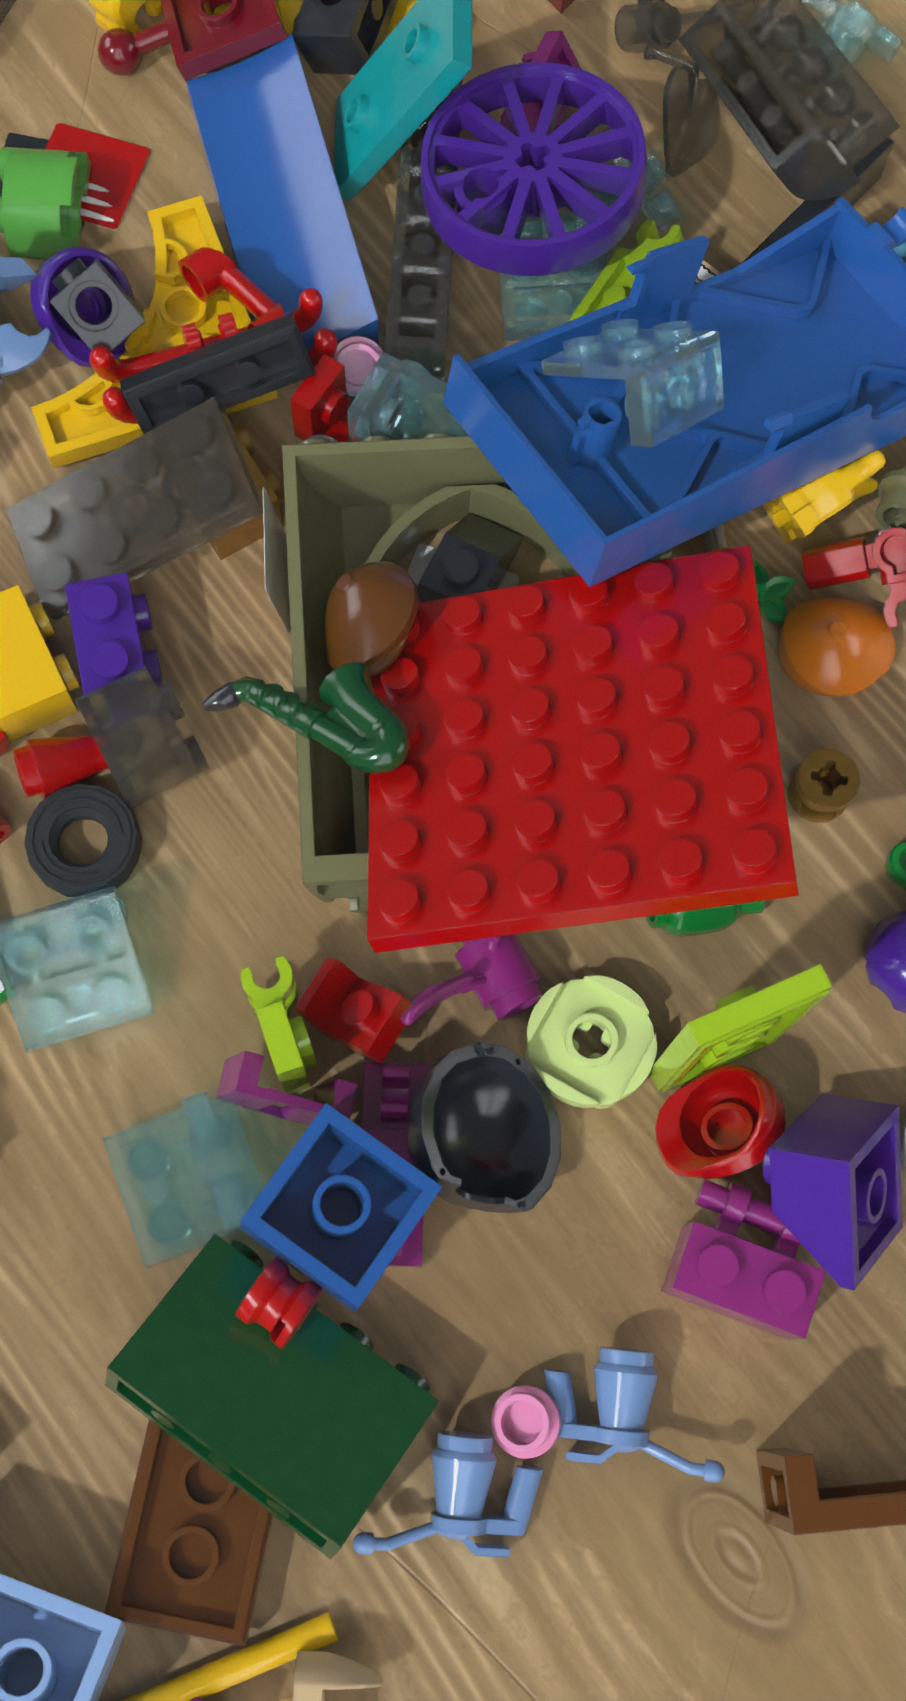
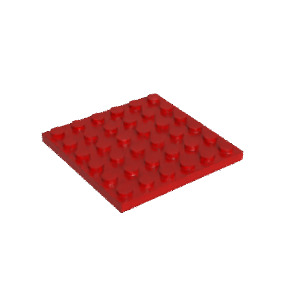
[367,545,799,953]

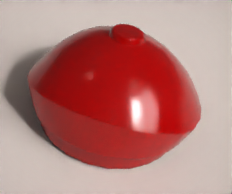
[655,1065,786,1179]

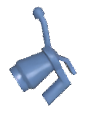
[544,1347,725,1483]
[353,1430,544,1557]

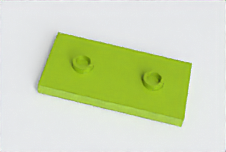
[649,964,832,1093]

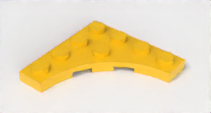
[31,195,278,469]

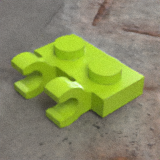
[240,956,318,1094]

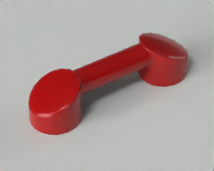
[178,247,286,329]

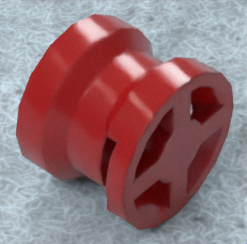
[235,1256,323,1349]

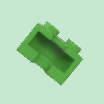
[0,147,91,259]

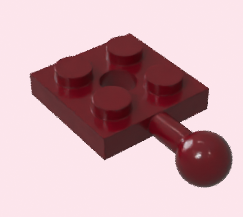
[97,0,288,81]

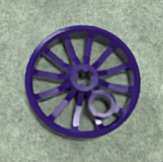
[420,62,647,276]

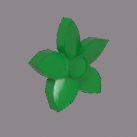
[753,560,795,624]

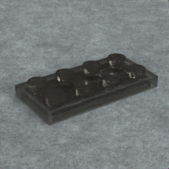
[5,397,263,621]

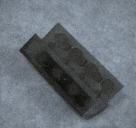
[678,0,900,201]

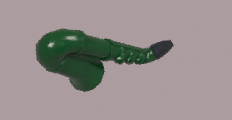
[202,662,410,774]

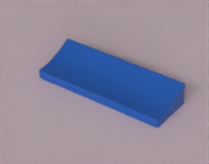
[186,33,379,350]

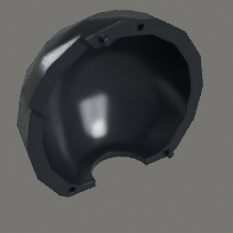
[407,1041,561,1213]

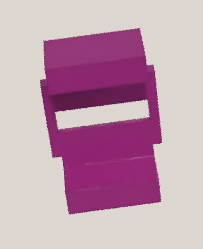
[216,1050,358,1125]

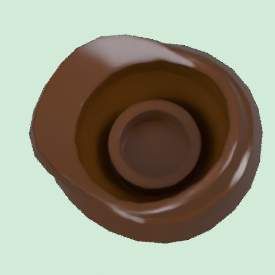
[324,561,421,677]

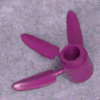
[401,934,543,1025]

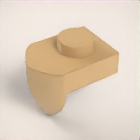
[279,1651,383,1701]

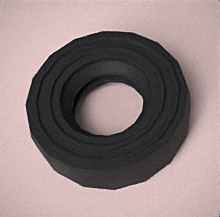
[24,784,142,899]

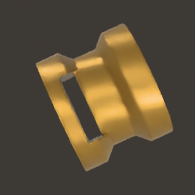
[788,749,861,823]

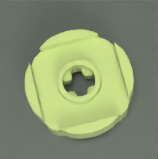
[525,975,657,1109]

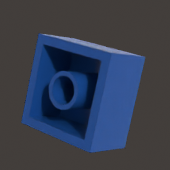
[240,1103,442,1312]

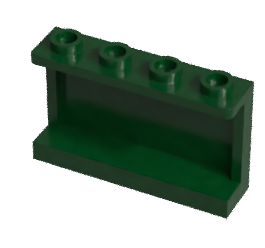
[105,1234,440,1560]

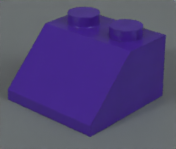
[763,1094,903,1290]

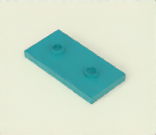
[334,0,472,201]

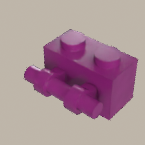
[661,1179,826,1340]

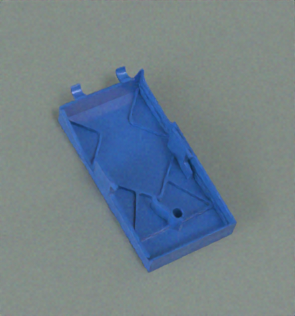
[443,197,906,587]

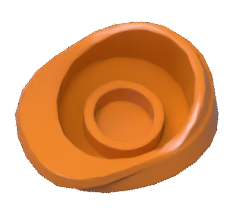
[779,598,896,696]

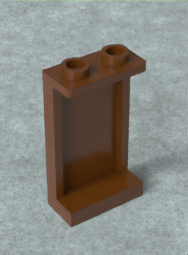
[756,1447,906,1535]

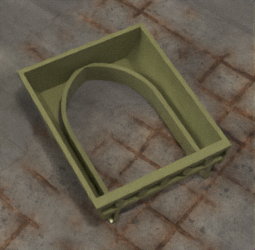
[282,433,673,913]

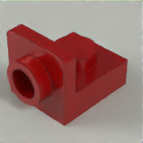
[290,354,374,443]
[296,957,412,1063]

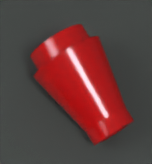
[12,732,112,799]

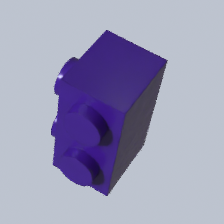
[64,573,164,726]

